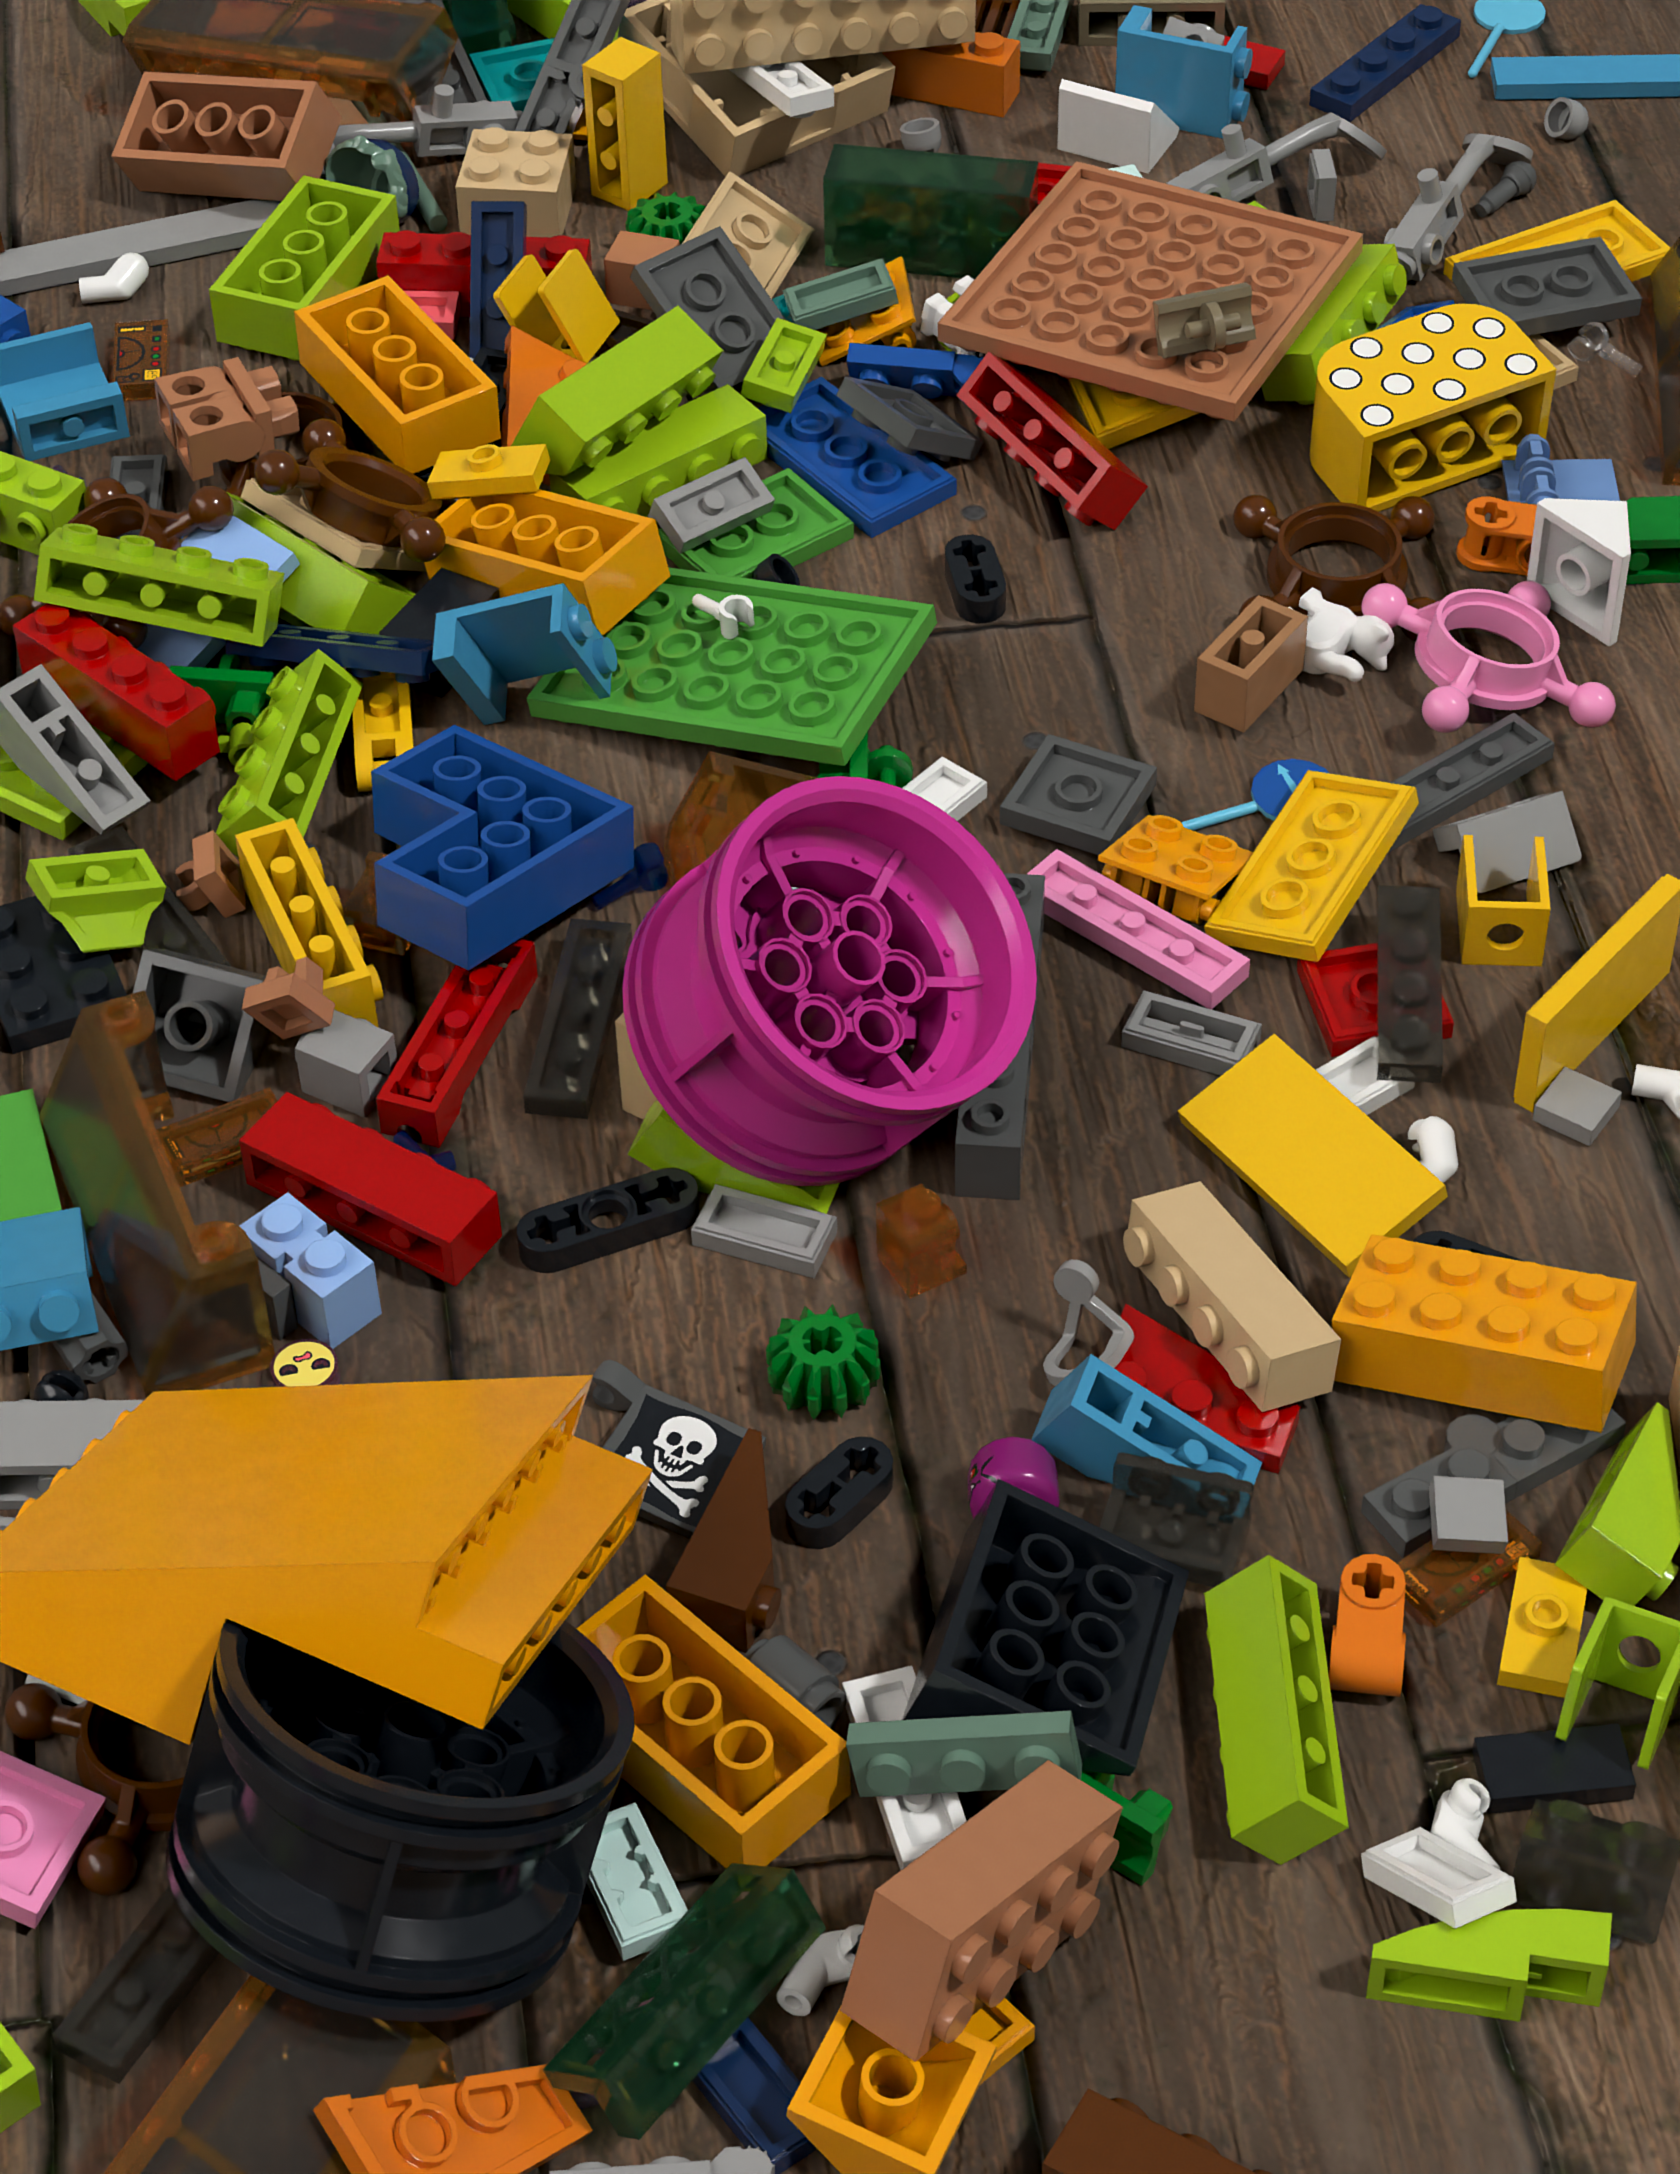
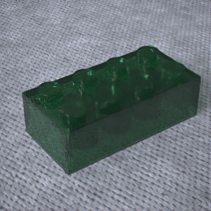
[823,144,1039,279]

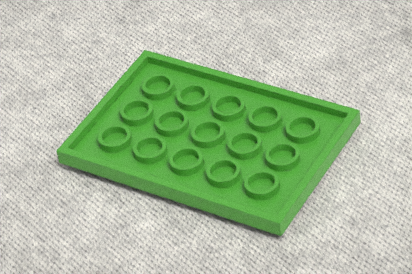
[526,567,937,766]

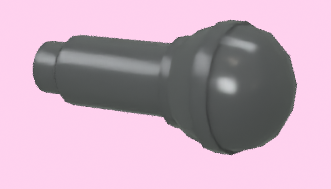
[1475,161,1537,217]

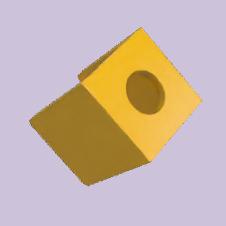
[493,249,620,364]
[1456,835,1551,967]

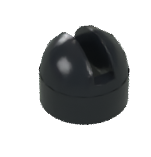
[752,554,800,586]
[33,1370,90,1401]

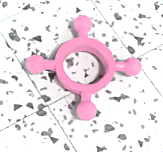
[1362,581,1616,733]

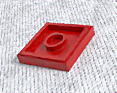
[1297,936,1454,1057]

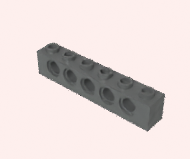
[955,873,1045,1200]

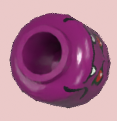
[967,1436,1060,1520]

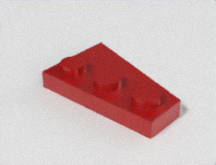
[1114,1304,1300,1474]

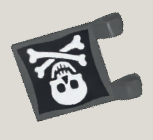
[593,1360,766,1539]

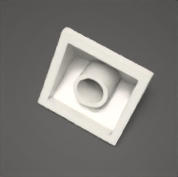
[1057,79,1179,173]
[1527,498,1631,647]

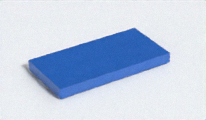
[758,376,957,538]

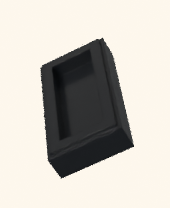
[1472,1723,1636,1814]

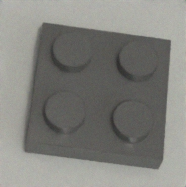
[836,376,984,462]
[1000,734,1157,855]

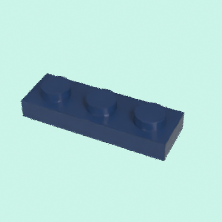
[470,201,527,359]

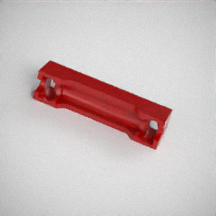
[376,939,538,1148]

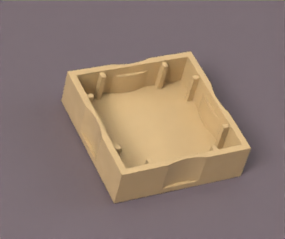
[618,0,896,177]

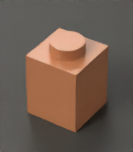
[604,230,680,310]

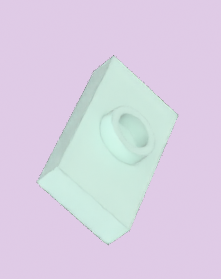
[587,1802,693,1961]

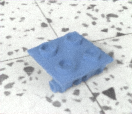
[1502,434,1620,505]

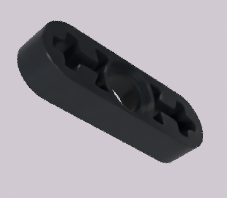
[517,1168,699,1273]

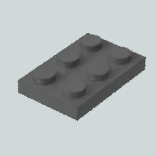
[630,226,786,392]
[1452,236,1642,336]

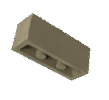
[1077,0,1226,46]

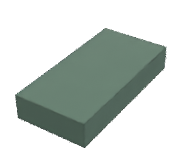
[782,258,899,330]

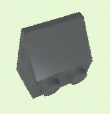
[114,949,270,1103]

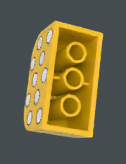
[1309,304,1557,512]

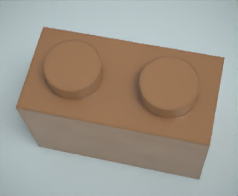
[1194,595,1308,733]

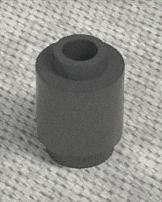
[744,1635,846,1728]

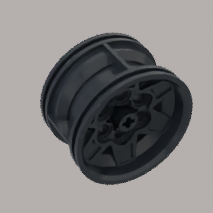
[165,1619,634,2022]

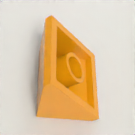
[786,2007,997,2174]

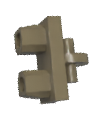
[1153,282,1256,358]

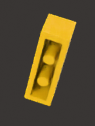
[582,37,668,211]

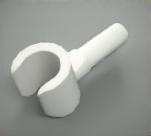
[692,594,755,639]

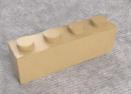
[1123,1181,1341,1412]

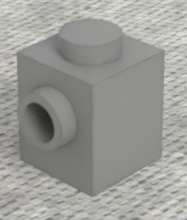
[295,1010,398,1118]

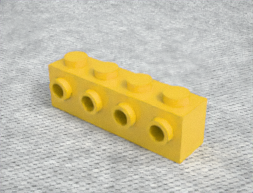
[235,818,384,1028]

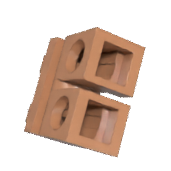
[154,357,300,481]

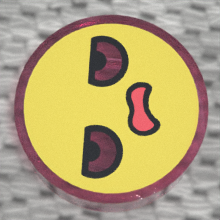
[270,1339,340,1387]

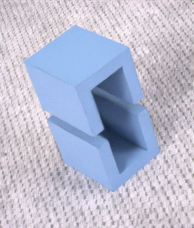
[236,1192,382,1350]

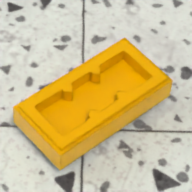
[427,444,550,500]
[1497,1557,1587,1698]

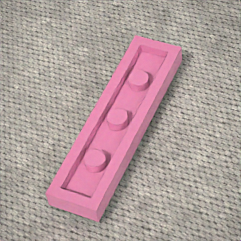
[1027,849,1250,1010]

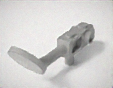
[320,84,523,179]
[1166,112,1387,202]
[1384,133,1533,281]

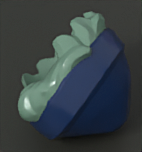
[324,135,419,224]

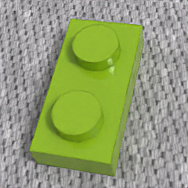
[741,318,827,413]

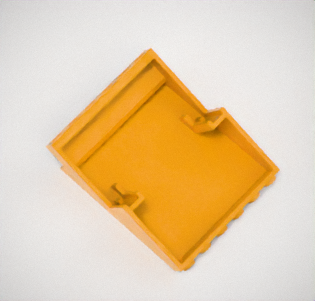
[0,1375,653,1745]

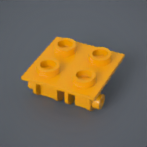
[816,256,916,367]
[1097,815,1253,925]

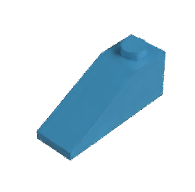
[1031,1354,1262,1520]

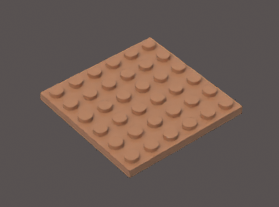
[937,161,1363,422]

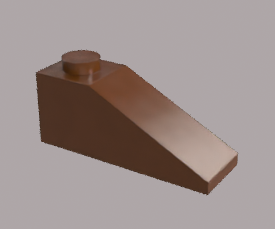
[666,1428,782,1653]

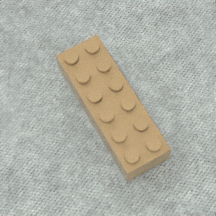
[670,0,976,74]

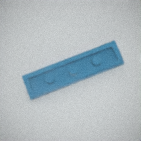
[1490,54,1680,100]

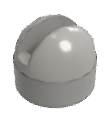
[1544,97,1589,140]
[900,117,942,159]

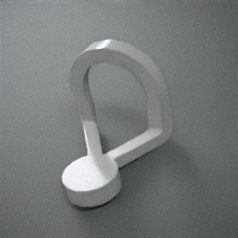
[1043,1259,1134,1386]

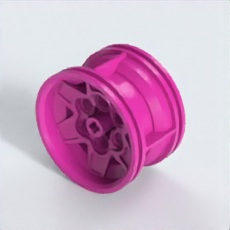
[622,776,1037,1186]

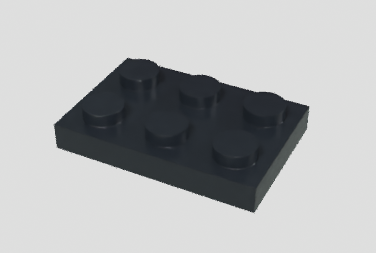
[0,895,130,1054]

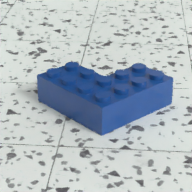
[371,725,634,971]

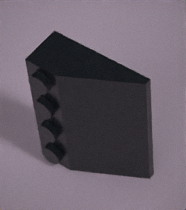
[902,1479,1189,1776]

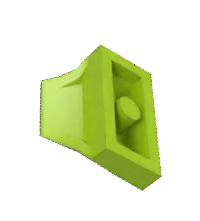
[25,849,166,953]

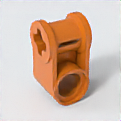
[1456,496,1537,576]
[1329,1554,1406,1697]

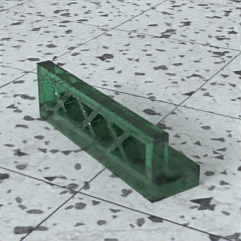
[543,1863,826,2140]

